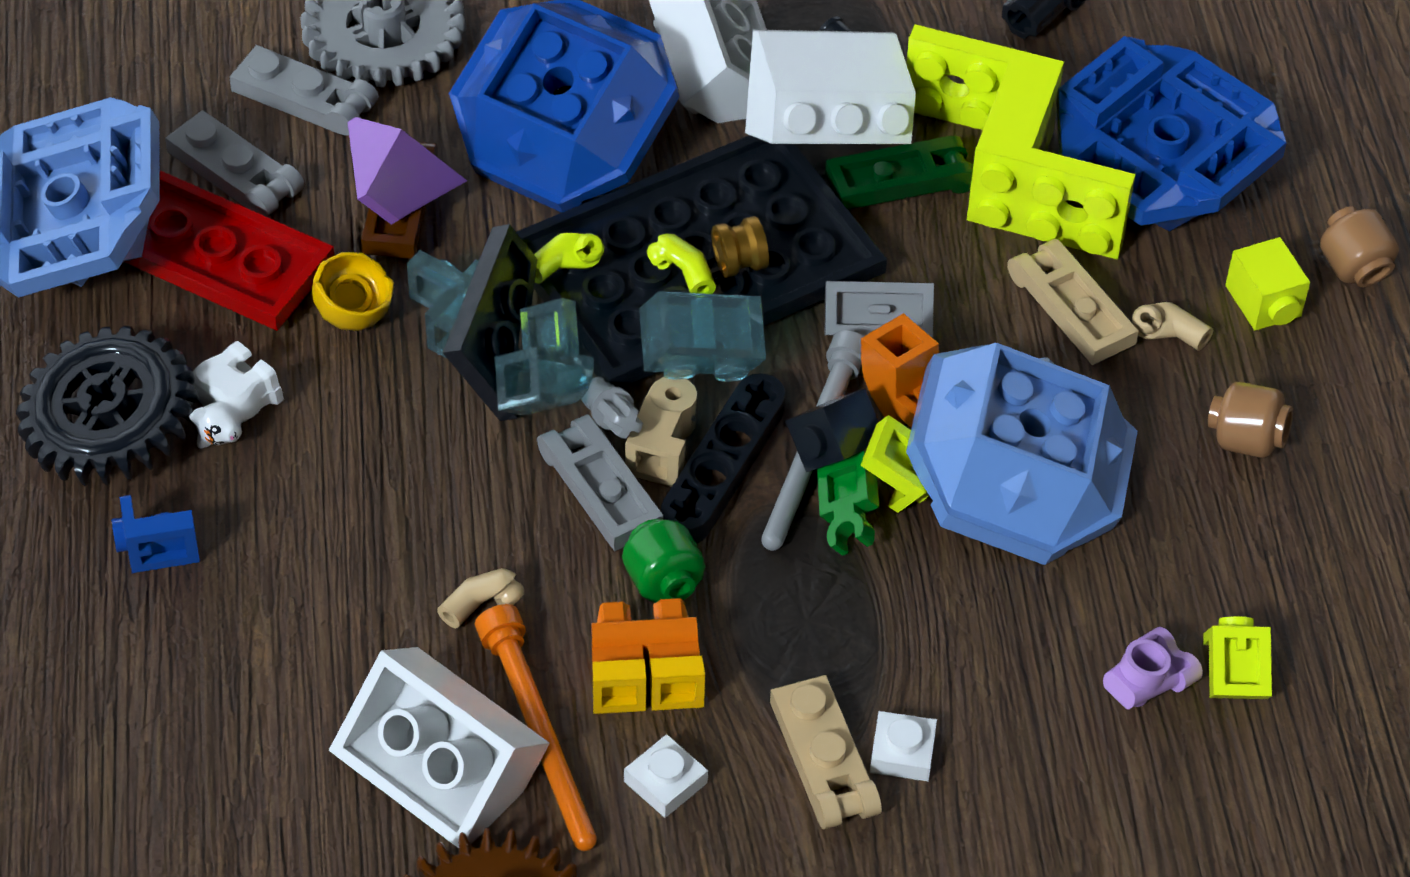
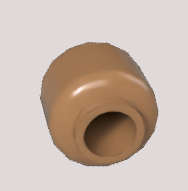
[1320,206,1399,287]
[1208,382,1293,458]

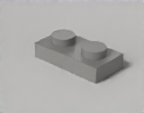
[824,281,934,337]

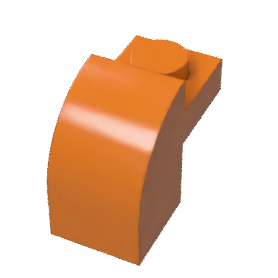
[861,313,939,428]

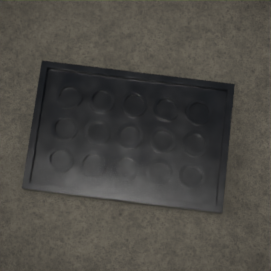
[516,135,887,388]

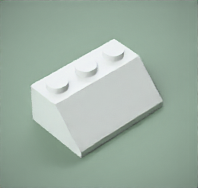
[649,0,767,123]
[745,30,916,144]
[329,647,550,848]

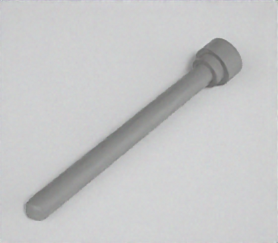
[761,330,864,551]

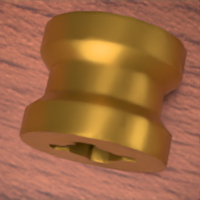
[711,216,769,278]

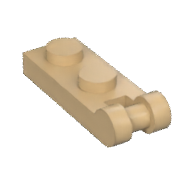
[1008,239,1139,365]
[770,675,882,829]

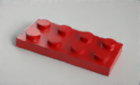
[125,170,335,331]

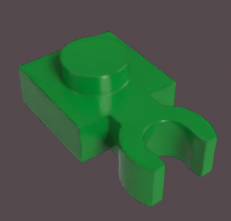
[817,451,879,556]

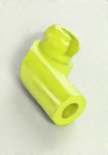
[534,233,604,284]
[647,234,716,299]

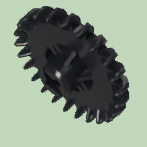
[16,326,198,486]

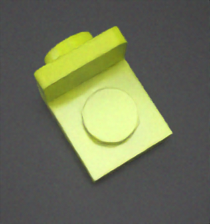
[860,415,929,513]
[1203,616,1272,699]

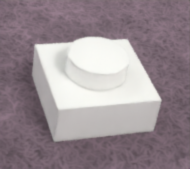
[870,711,937,781]
[624,734,708,818]

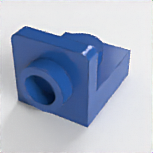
[111,495,200,573]

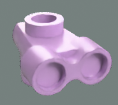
[1103,627,1203,709]

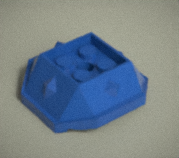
[449,0,680,213]
[1056,36,1287,231]

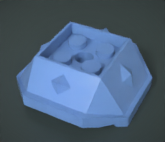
[0,97,160,298]
[906,343,1138,565]

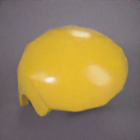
[312,252,394,331]

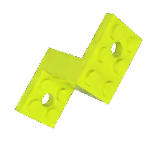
[906,24,1135,260]

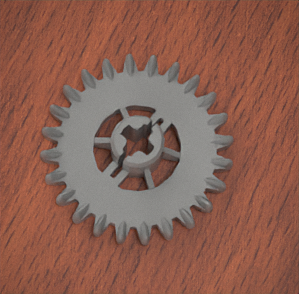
[300,0,466,87]

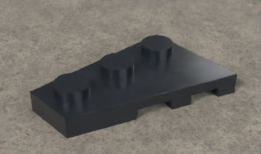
[443,224,538,421]

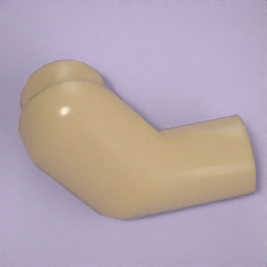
[1132,302,1213,351]
[437,568,524,628]

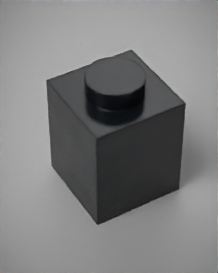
[785,388,879,472]

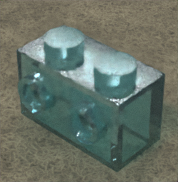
[639,291,766,382]

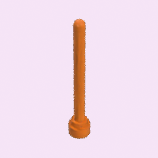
[475,604,597,851]

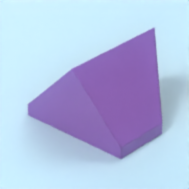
[347,117,467,225]

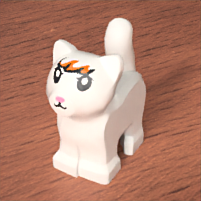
[185,341,284,449]

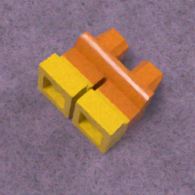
[592,598,705,714]

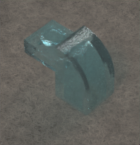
[407,250,479,359]
[495,298,594,415]

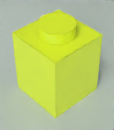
[1225,237,1310,331]

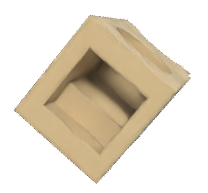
[625,376,697,487]

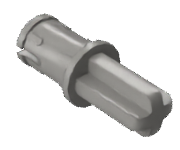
[581,377,643,439]

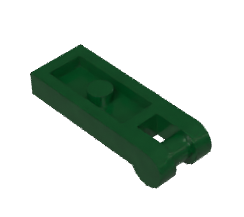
[825,135,973,210]

